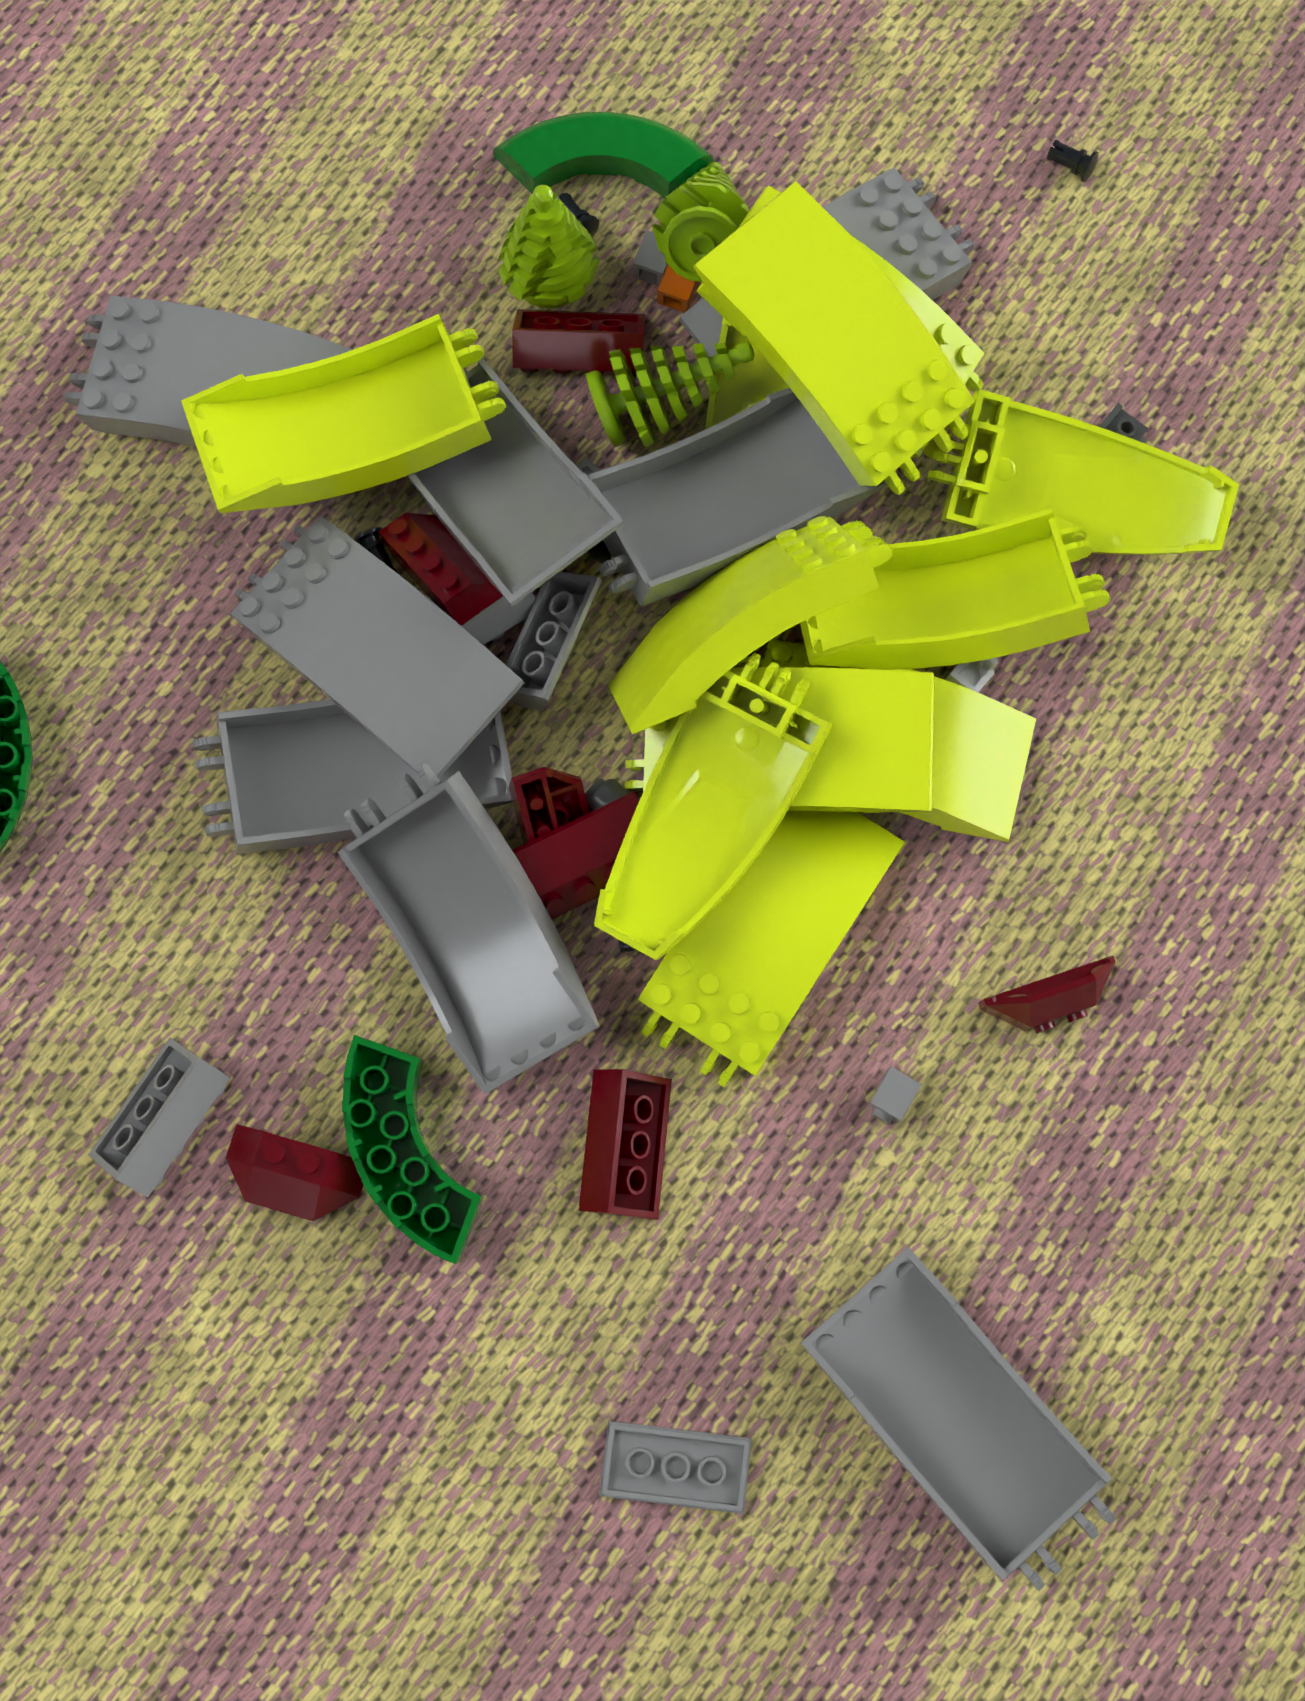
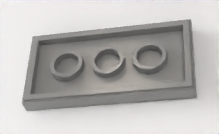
[599,1420,752,1514]

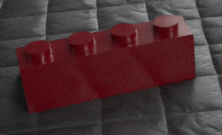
[512,309,645,375]
[378,513,503,626]
[512,792,639,919]
[578,1069,672,1220]

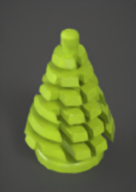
[652,162,749,282]
[497,185,600,308]
[586,342,755,448]

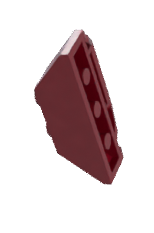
[509,767,589,844]
[978,955,1116,1034]
[226,1124,364,1221]

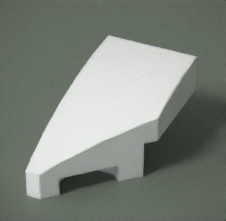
[946,658,998,693]

